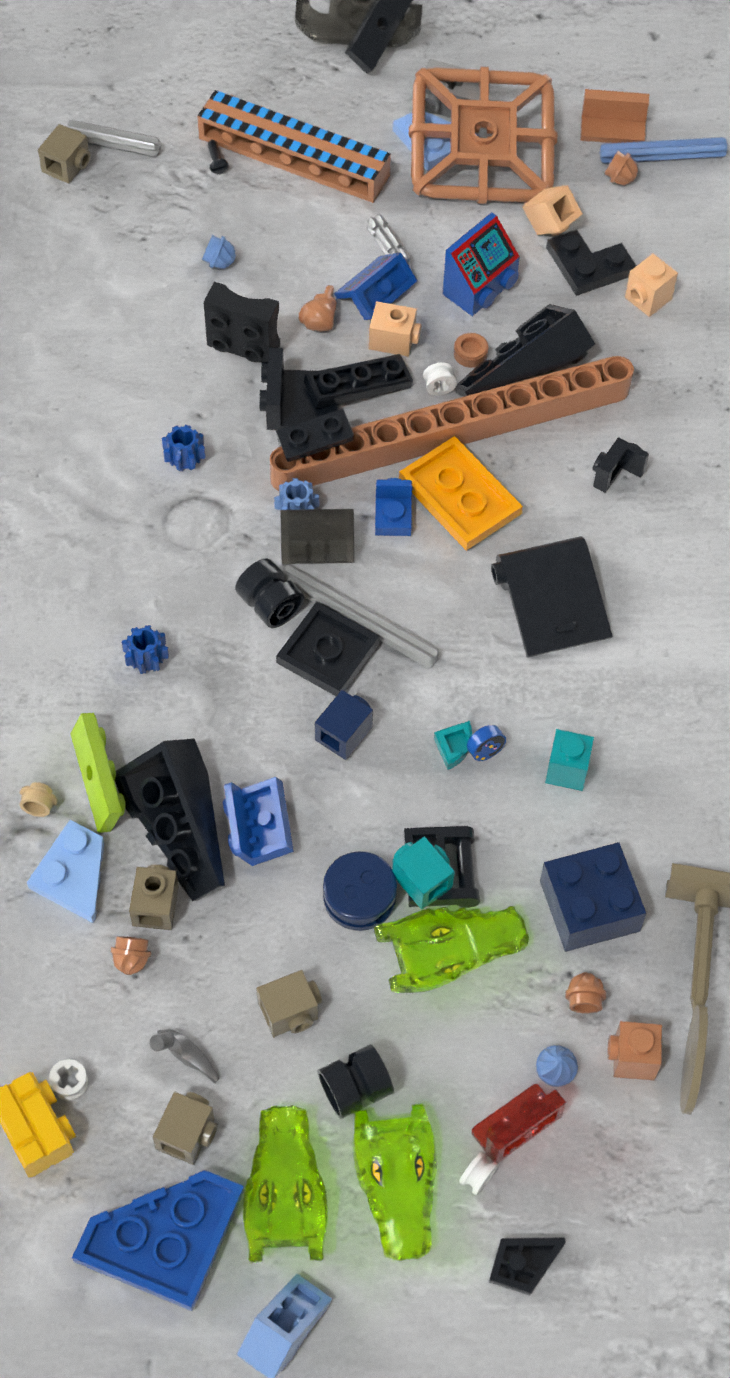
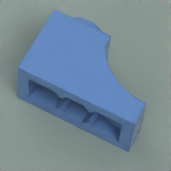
[237,1274,332,1378]

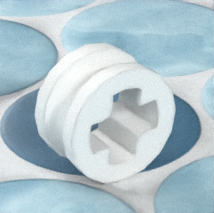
[423,363,457,396]
[49,1059,89,1102]
[459,1152,499,1196]

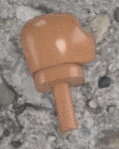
[299,285,337,332]

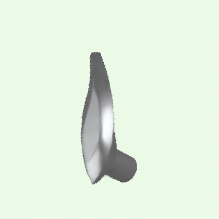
[150,1029,219,1084]

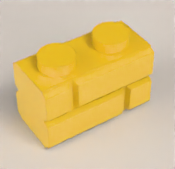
[0,1072,76,1178]

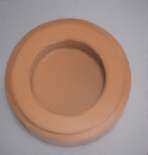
[454,333,489,368]

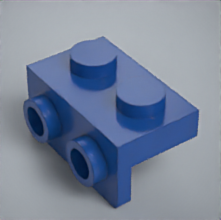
[223,776,294,866]

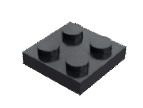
[276,602,380,696]

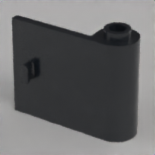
[491,536,613,658]

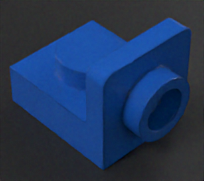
[375,478,412,536]

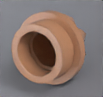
[604,151,638,185]
[110,936,151,975]
[565,972,606,1013]

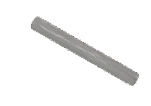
[282,564,439,668]

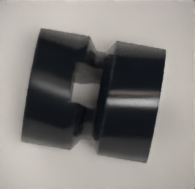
[235,558,305,629]
[317,1044,394,1119]

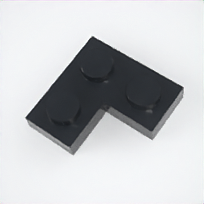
[546,230,637,296]

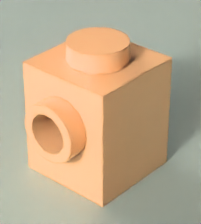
[522,185,582,236]
[625,254,678,317]
[369,301,422,357]

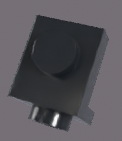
[592,437,649,493]

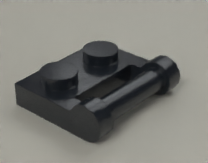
[404,826,480,908]

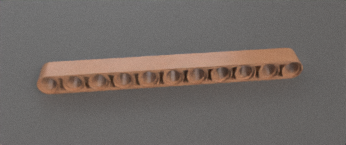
[269,356,634,491]

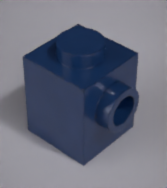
[314,690,373,760]

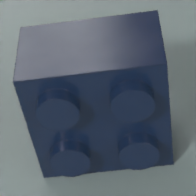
[540,842,647,952]

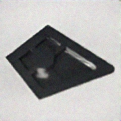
[489,1238,566,1295]

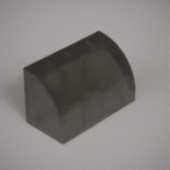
[280,509,354,564]

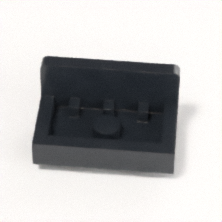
[276,409,354,462]

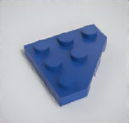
[72,1170,245,1311]

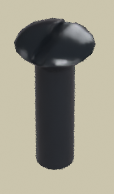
[208,140,229,174]

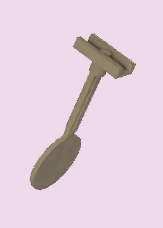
[665,863,730,1115]

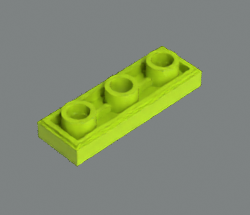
[70,713,125,833]

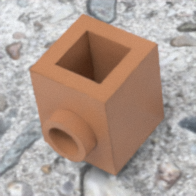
[607,1021,662,1081]

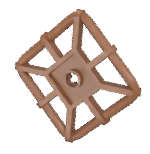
[408,66,558,204]

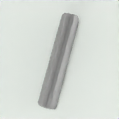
[67,120,160,157]

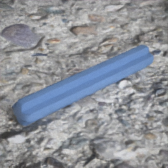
[600,137,728,163]

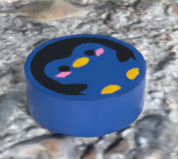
[467,725,506,761]

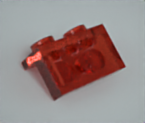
[471,1084,566,1163]

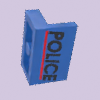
[334,253,417,320]

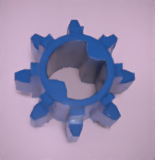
[162,425,206,471]
[122,625,169,674]

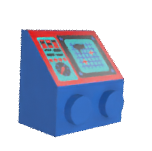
[443,212,520,317]

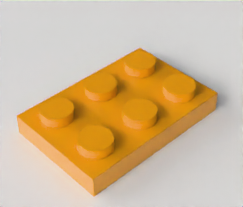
[399,436,523,551]

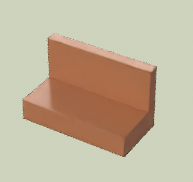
[580,89,649,143]

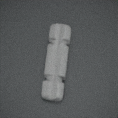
[367,214,411,265]

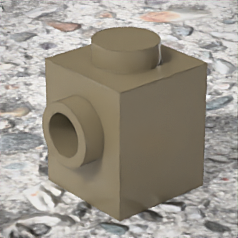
[38,124,91,184]
[129,864,179,930]
[256,969,322,1038]
[152,1091,218,1165]

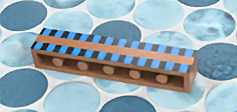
[197,90,391,203]

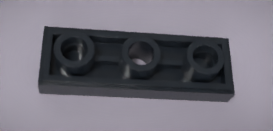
[344,0,413,74]
[303,354,413,409]

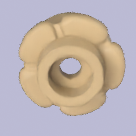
[20,782,57,817]

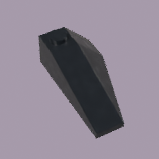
[454,304,596,397]
[115,738,225,901]

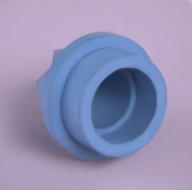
[202,235,236,269]
[536,1045,578,1087]

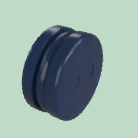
[323,851,397,931]

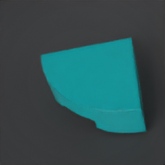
[434,721,472,770]

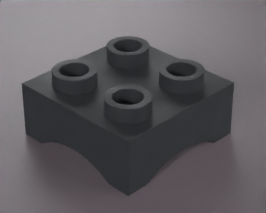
[203,281,281,363]

